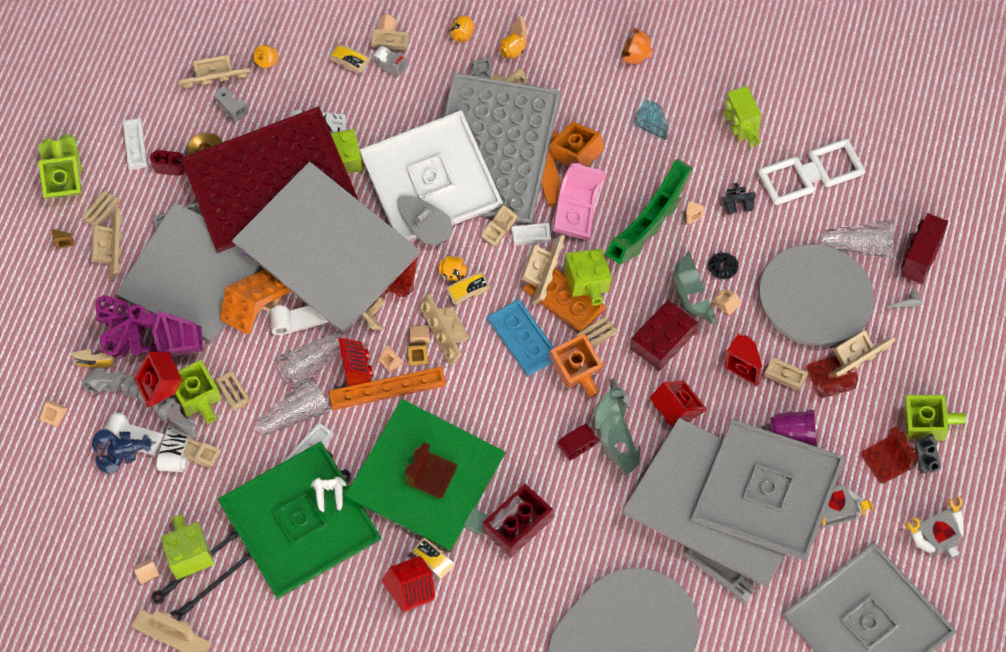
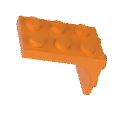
[220,270,292,334]

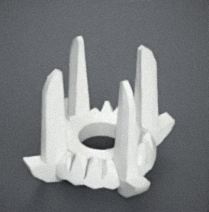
[311,477,346,512]

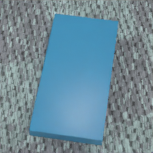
[487,299,554,377]

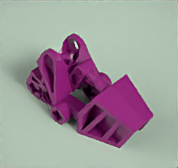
[95,295,204,359]

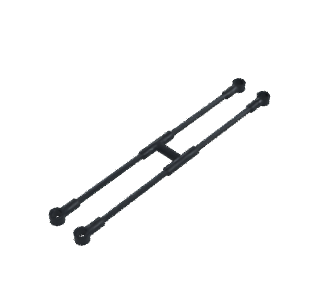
[152,451,351,622]

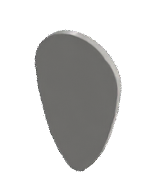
[398,196,452,245]

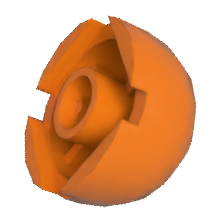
[620,27,653,65]

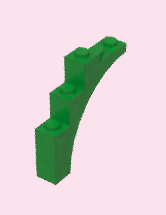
[605,159,693,265]

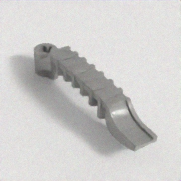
[81,368,197,438]

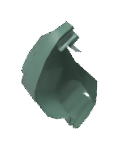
[674,251,718,324]
[595,387,640,474]

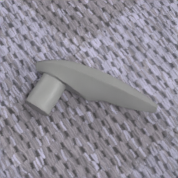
[886,290,923,308]
[611,377,630,409]

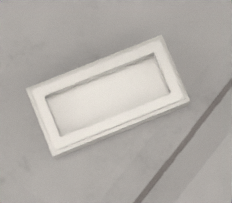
[512,222,551,246]

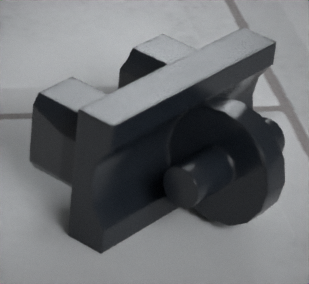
[720,183,756,215]
[914,433,941,473]

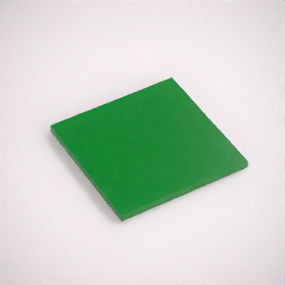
[345,399,506,553]
[217,441,382,600]

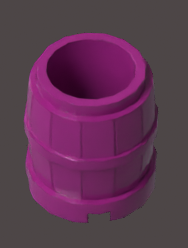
[770,409,817,447]

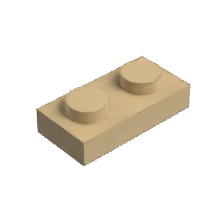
[371,29,409,51]
[764,357,808,391]

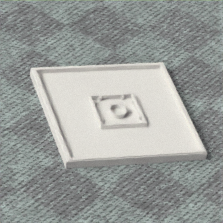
[359,110,503,242]

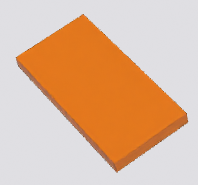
[523,268,606,333]

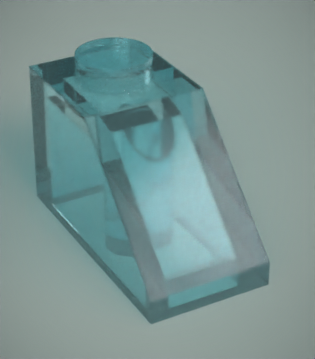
[634,99,669,140]

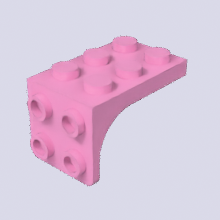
[552,163,606,241]

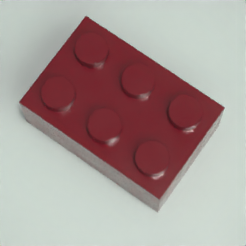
[901,213,949,285]
[630,300,698,371]
[482,483,554,558]

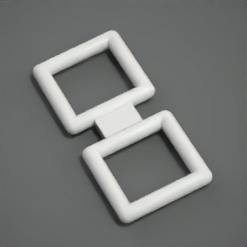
[758,139,865,205]

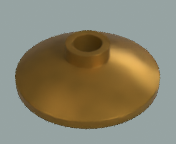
[187,132,223,155]

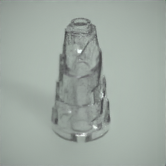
[820,220,894,258]
[275,331,347,391]
[254,376,332,436]

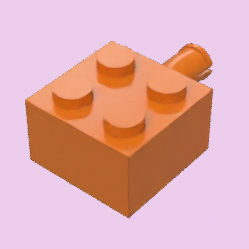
[550,121,605,167]
[548,333,603,398]

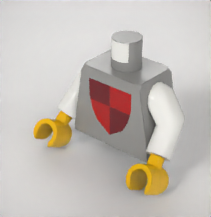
[821,485,874,529]
[904,496,964,560]

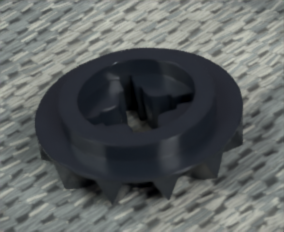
[708,251,739,279]

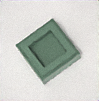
[464,509,489,536]

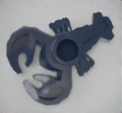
[92,429,152,474]

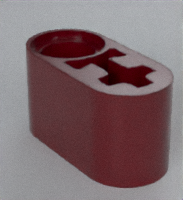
[150,150,186,176]
[557,424,599,460]

